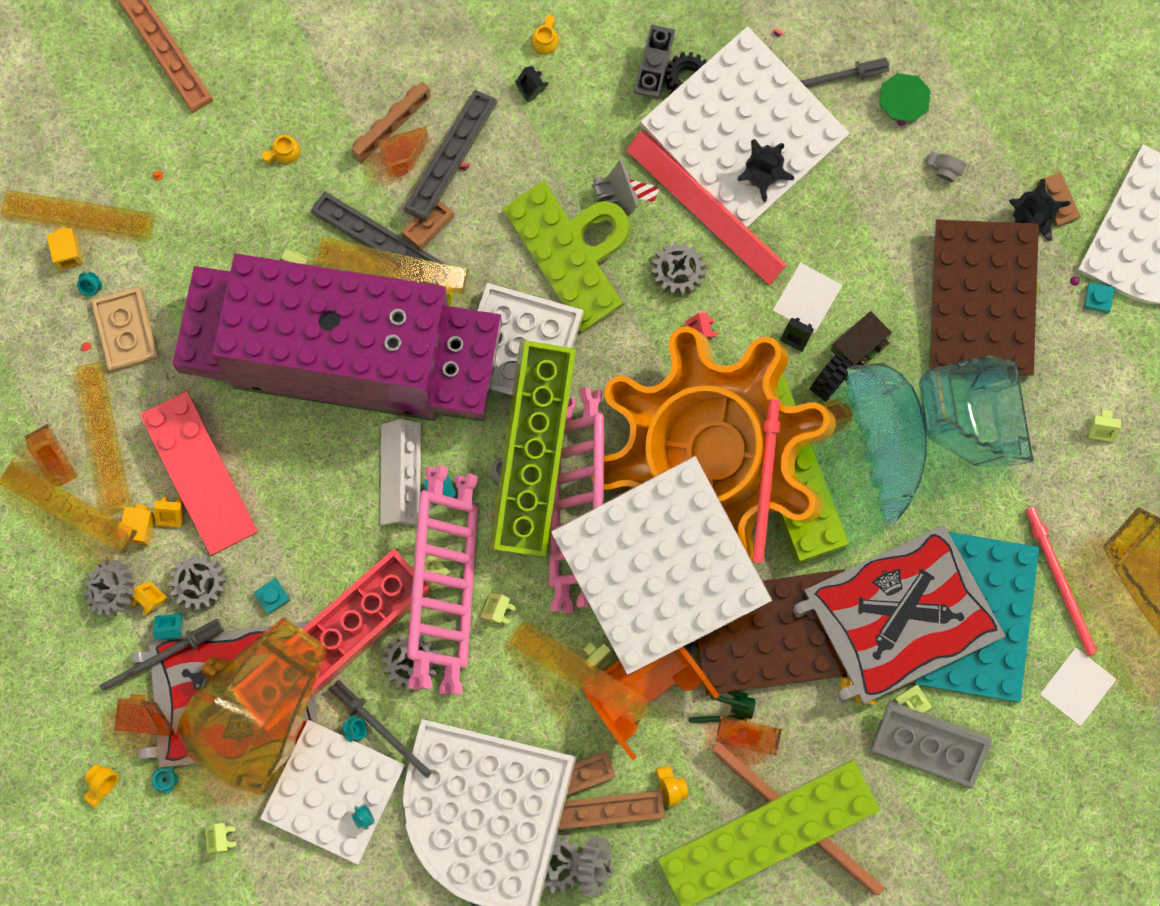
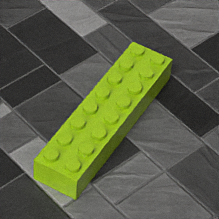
[489,340,576,557]
[776,373,849,566]
[658,758,880,906]

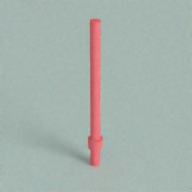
[753,399,781,563]
[1025,506,1097,656]

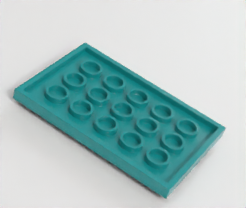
[913,532,1039,703]

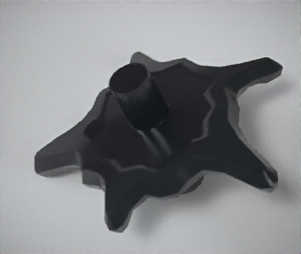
[737,139,795,202]
[1009,178,1071,241]

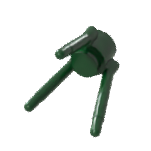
[689,692,756,723]

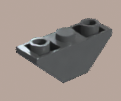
[634,24,675,99]

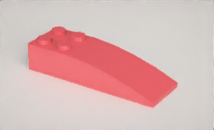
[140,391,258,556]

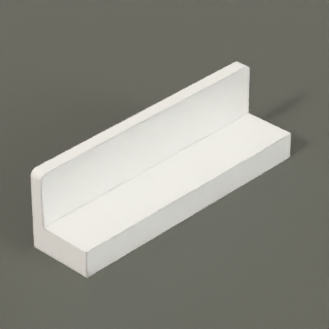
[380,419,421,526]

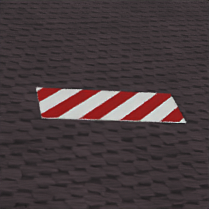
[630,179,659,203]

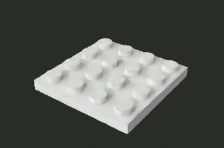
[478,283,584,397]
[260,720,405,865]

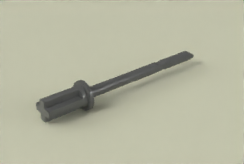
[800,57,890,87]
[99,619,224,691]
[329,680,431,778]

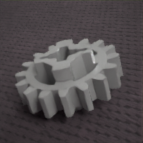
[651,241,706,297]
[168,553,227,611]
[83,559,136,617]
[381,634,440,691]
[542,833,583,893]
[577,836,613,898]

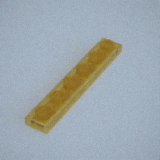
[1,190,155,240]
[317,236,469,294]
[76,361,132,515]
[0,461,138,554]
[509,621,652,726]

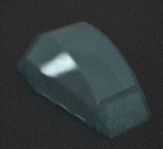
[918,356,1034,467]
[845,363,927,530]

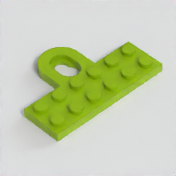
[503,180,631,333]

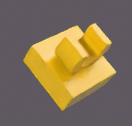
[153,497,184,528]
[131,581,168,616]

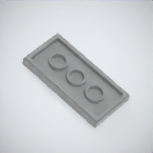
[870,701,992,788]

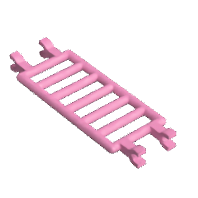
[549,387,604,614]
[407,465,479,695]

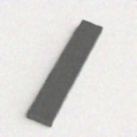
[404,90,497,222]
[311,191,451,285]

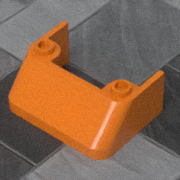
[585,647,720,760]

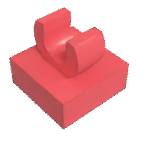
[685,312,718,340]

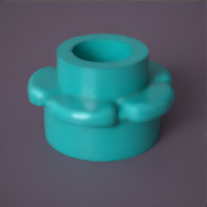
[77,272,102,296]
[342,716,367,742]
[152,767,179,793]
[351,804,375,830]

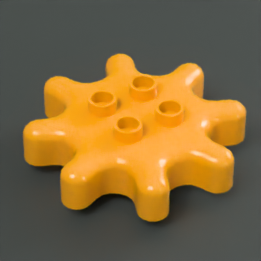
[591,326,836,563]

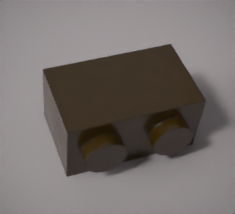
[831,311,892,372]

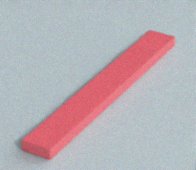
[626,130,787,285]

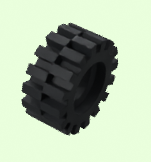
[665,52,707,94]
[809,353,854,402]

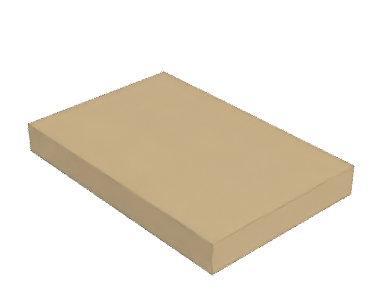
[91,286,159,372]

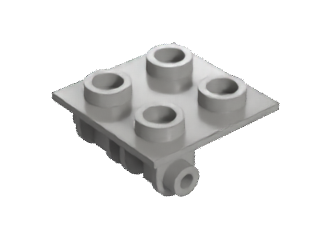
[592,160,638,226]

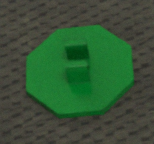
[879,73,931,123]

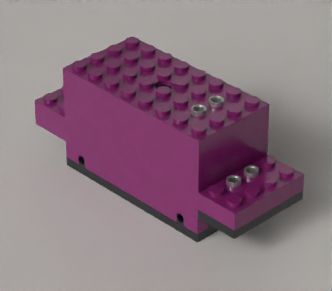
[172,253,502,422]

